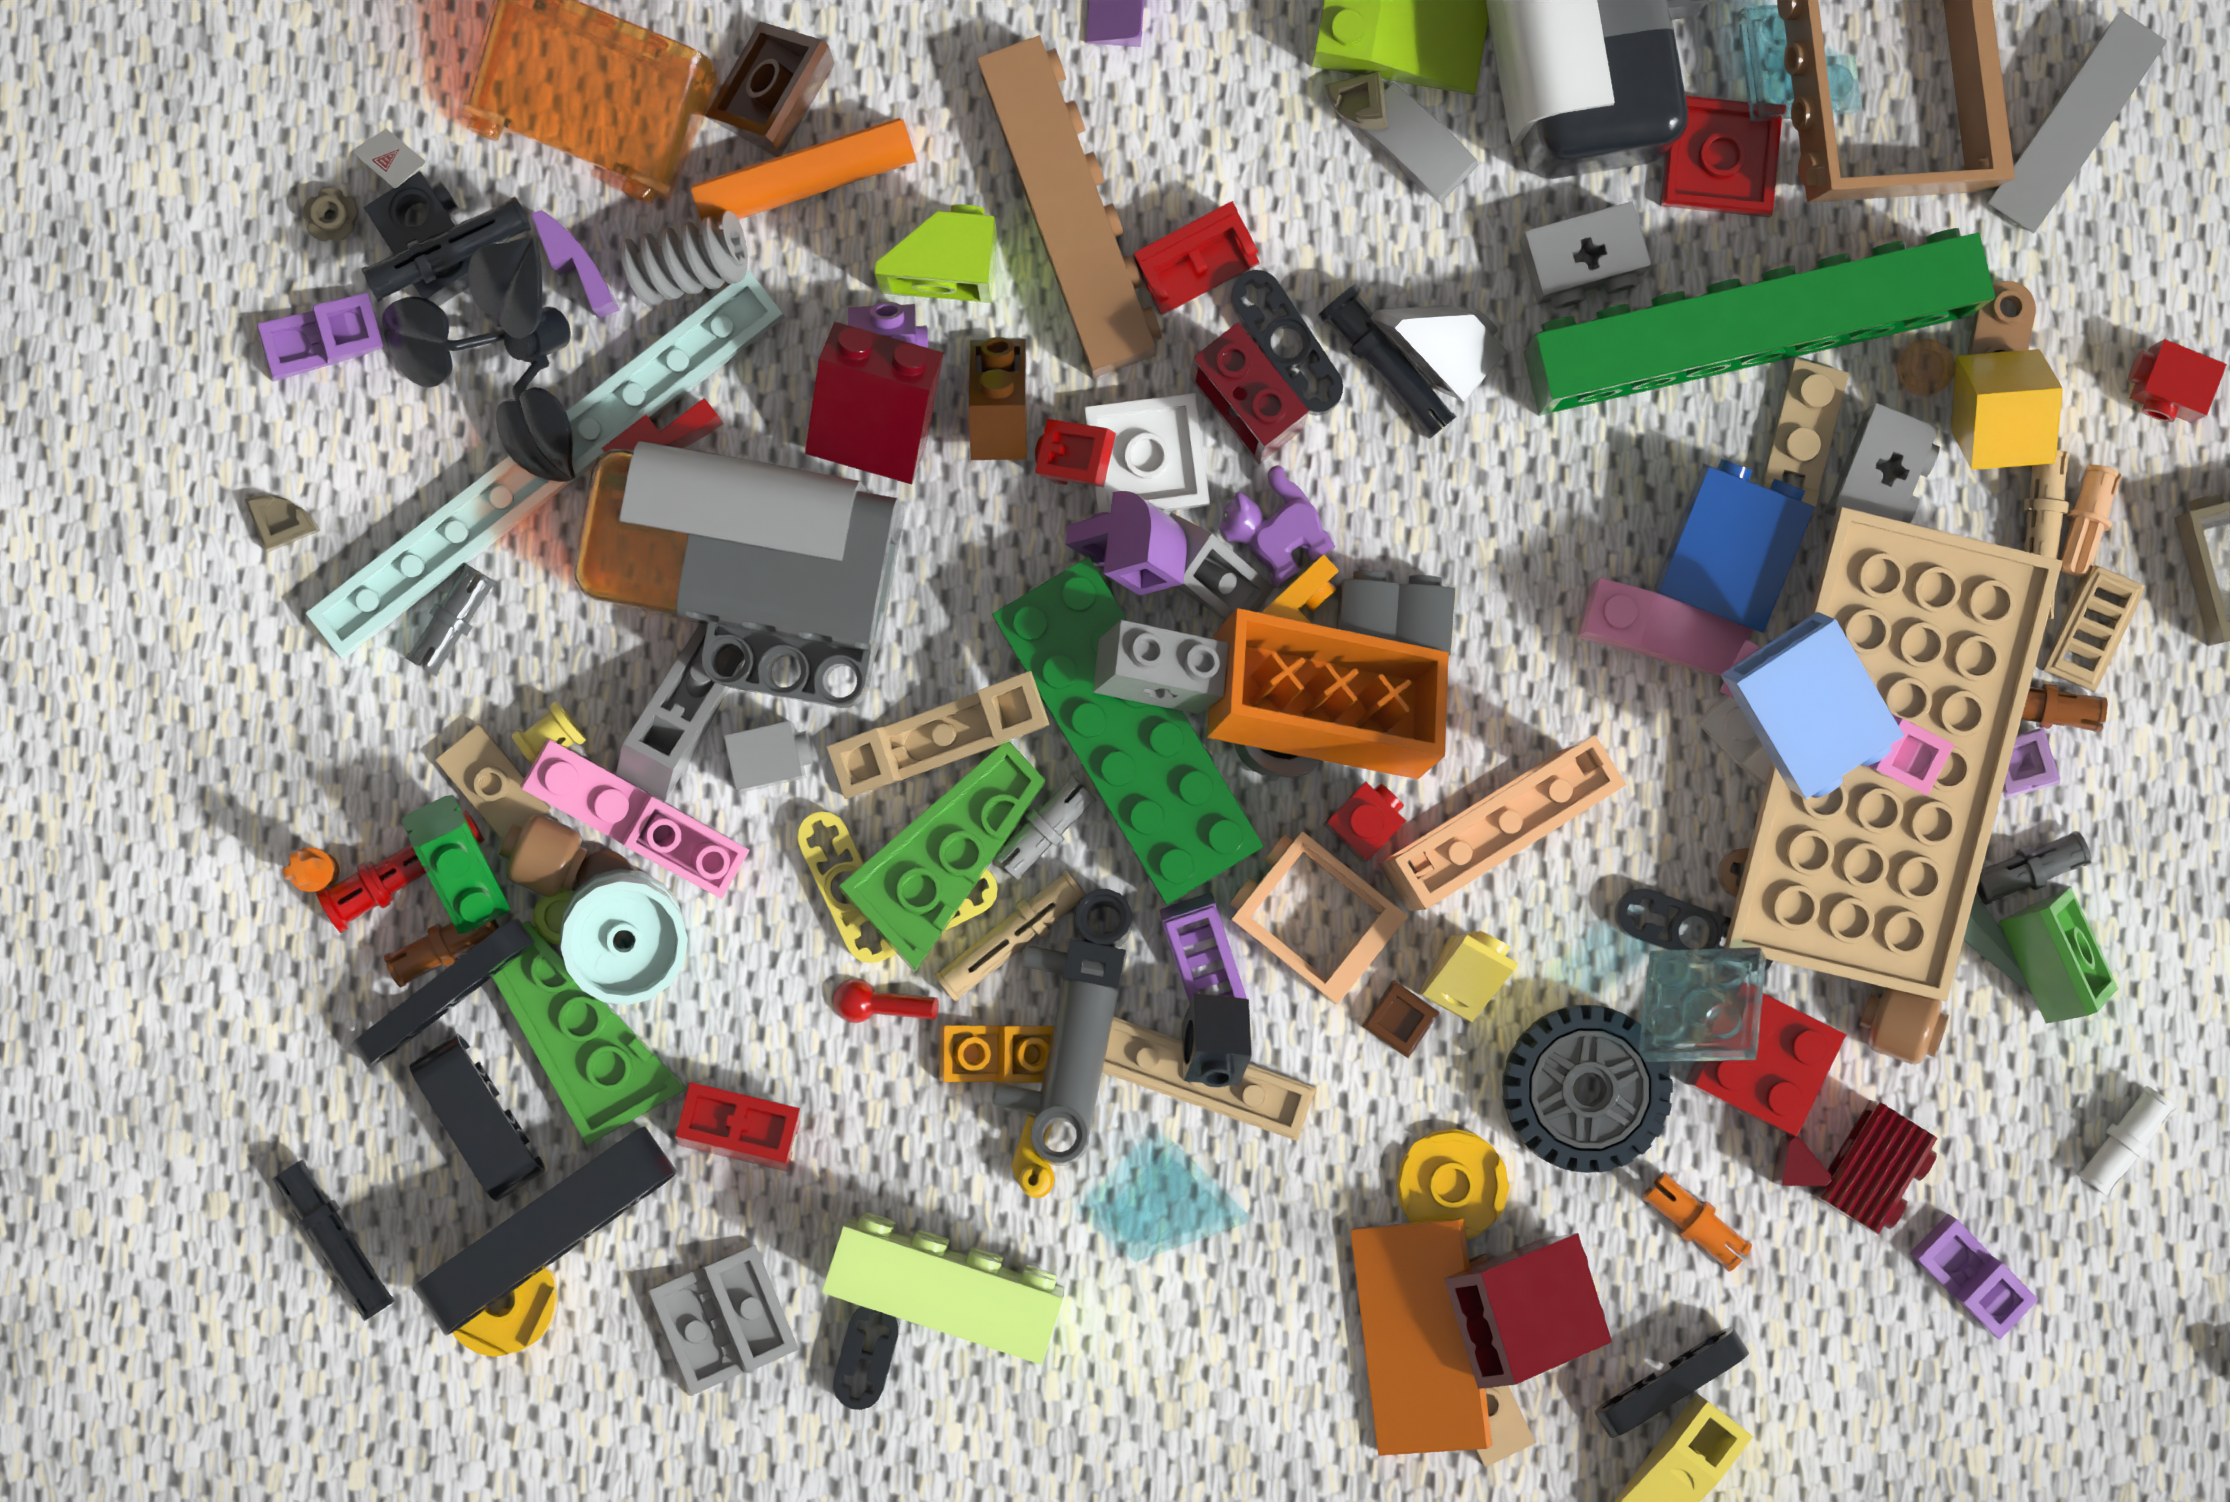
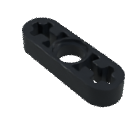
[1231,270,1343,416]
[1615,889,1773,977]
[1594,1327,1749,1438]

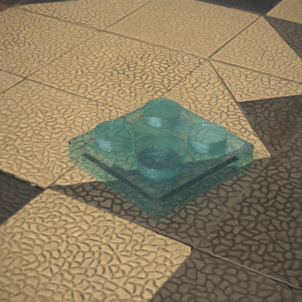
[1639,947,1766,1062]

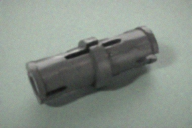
[405,563,497,677]
[1977,831,2092,905]

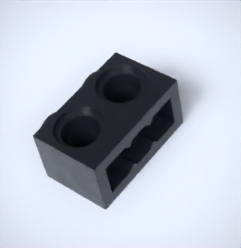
[363,171,472,306]

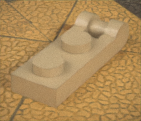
[1761,358,1849,523]

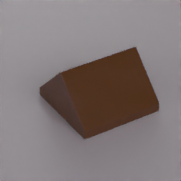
[705,21,835,157]

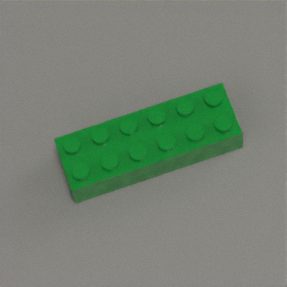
[992,556,1264,906]

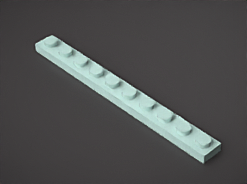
[306,270,785,658]

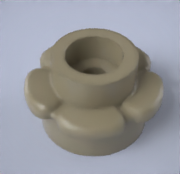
[303,187,358,242]

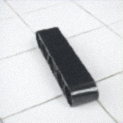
[413,1126,678,1336]

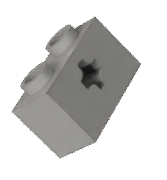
[1519,201,1651,309]
[1825,403,1940,523]
[1093,620,1229,715]

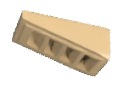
[2042,565,2145,692]

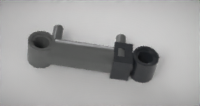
[992,889,1132,1166]

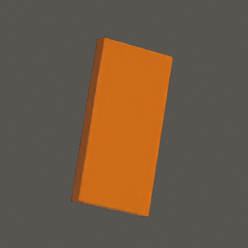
[1350,1218,1492,1456]

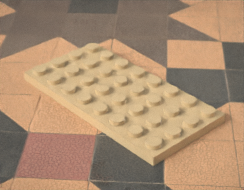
[1724,507,2063,1002]

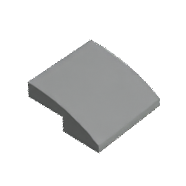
[646,1245,799,1396]

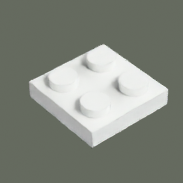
[1085,393,1210,513]

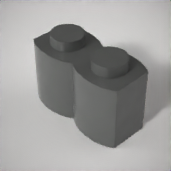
[1336,570,1455,656]

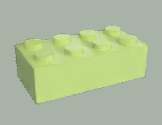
[822,1212,1065,1365]

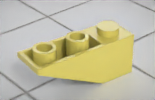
[1418,930,1518,1022]
[1613,1392,1754,1502]

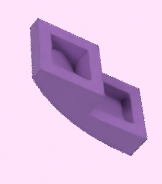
[531,210,620,318]
[257,293,383,382]
[1909,1214,2039,1340]

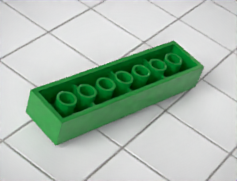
[1523,228,1995,416]

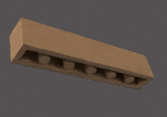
[977,35,1162,379]

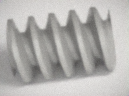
[620,211,748,305]

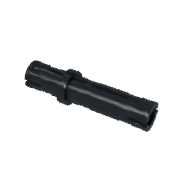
[361,196,531,302]
[271,1159,395,1321]

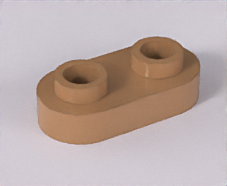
[1967,281,2036,355]

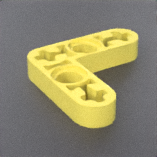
[797,811,998,963]

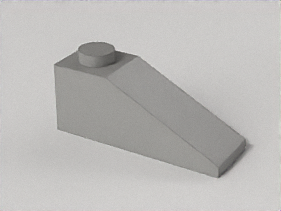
[616,623,745,801]

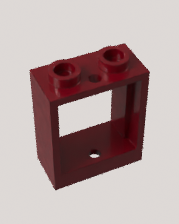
[1190,322,1310,464]

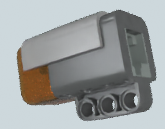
[573,441,904,708]

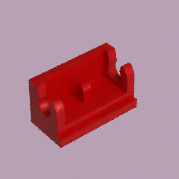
[1133,201,1260,316]
[675,1082,800,1172]

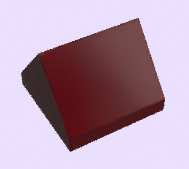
[1772,1134,1832,1186]

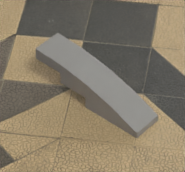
[1987,10,2167,234]

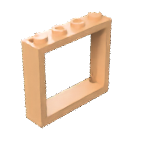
[1378,735,1627,911]

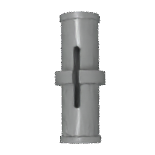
[995,775,1097,880]

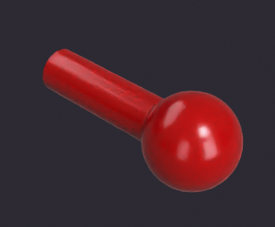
[833,979,939,1023]

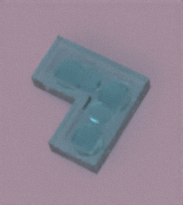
[1737,5,1862,121]

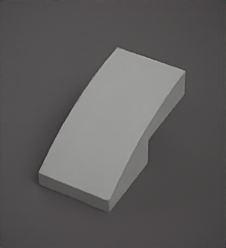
[1357,82,1479,204]

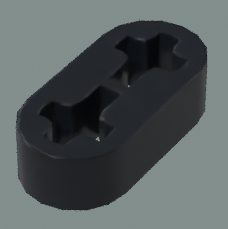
[833,1306,900,1410]

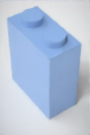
[1720,612,1904,799]

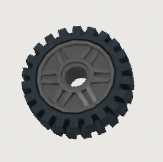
[1502,1005,1673,1173]

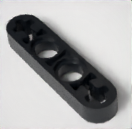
[351,918,535,1068]

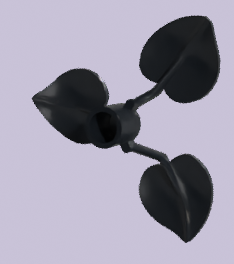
[382,236,576,482]

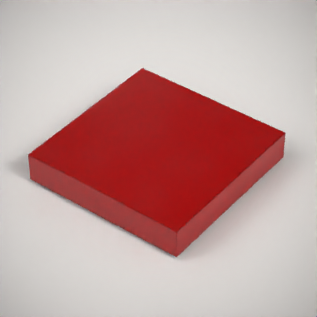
[1660,95,1783,218]

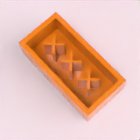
[1207,608,1449,779]

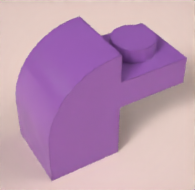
[1065,491,1187,596]

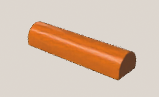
[690,118,917,226]

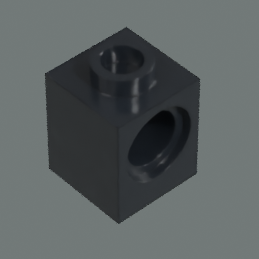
[1182,993,1252,1088]

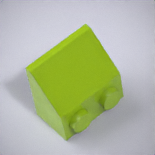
[875,204,997,303]

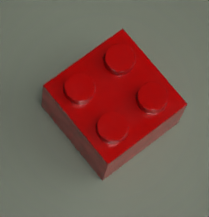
[1684,983,1847,1137]

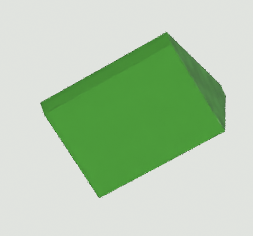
[1999,887,2118,1024]

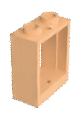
[1229,831,1408,1005]

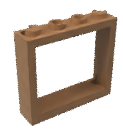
[1777,0,2015,203]

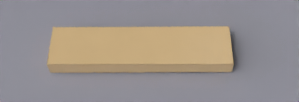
[1102,1017,1316,1141]

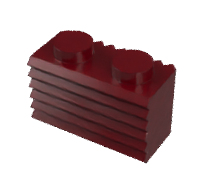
[1812,1100,1938,1235]

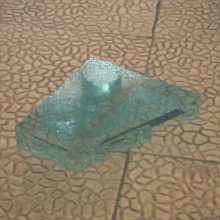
[1095,1141,1251,1262]

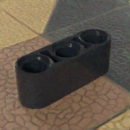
[409,1033,545,1202]

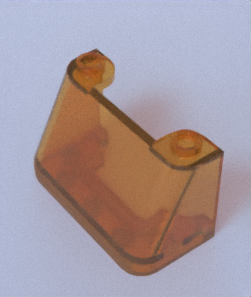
[461,0,720,204]

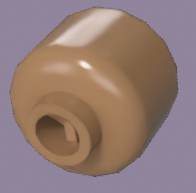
[499,814,588,897]
[1860,988,1949,1065]

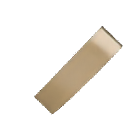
[827,671,1050,799]

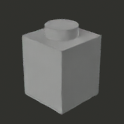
[724,721,814,793]

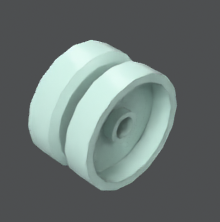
[560,869,688,1005]

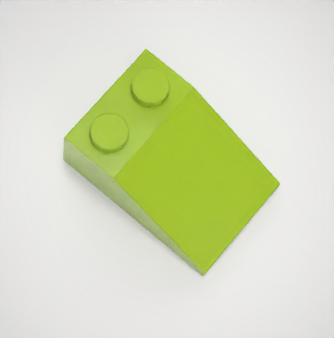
[1312,0,1489,95]

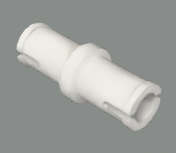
[2078,1085,2177,1197]

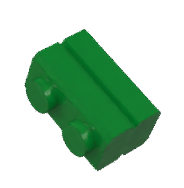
[401,795,510,934]

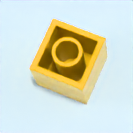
[1951,349,2063,470]

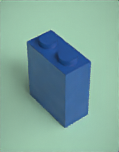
[1654,458,1815,633]

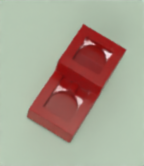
[601,398,724,465]

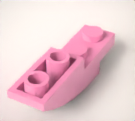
[520,738,749,899]

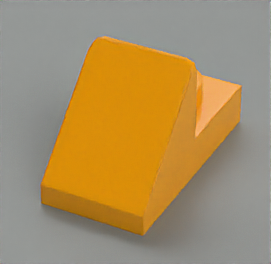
[1261,554,1339,623]

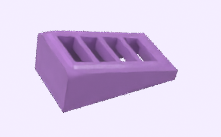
[1159,893,1247,1003]

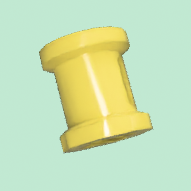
[511,701,587,764]

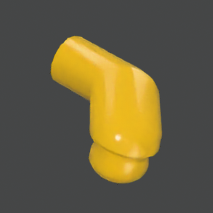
[1011,1115,1055,1198]

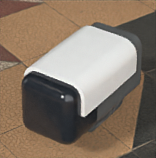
[1486,0,1709,179]

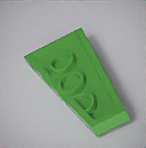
[839,741,1045,973]
[493,921,688,1146]

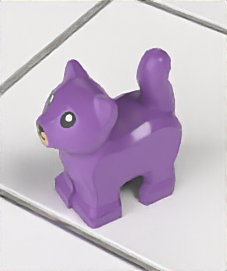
[1218,465,1335,587]

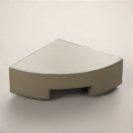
[1325,72,1388,130]
[244,495,320,552]

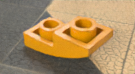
[939,1025,1054,1083]

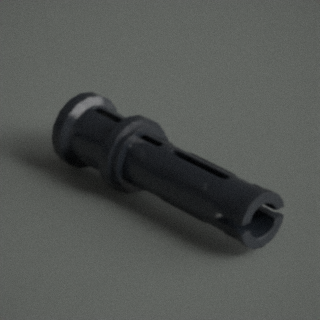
[1317,284,1457,439]

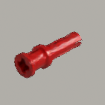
[315,810,485,933]

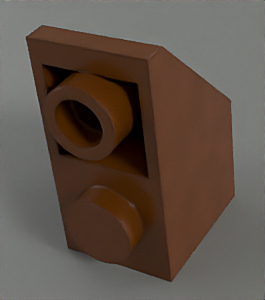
[968,337,1027,460]

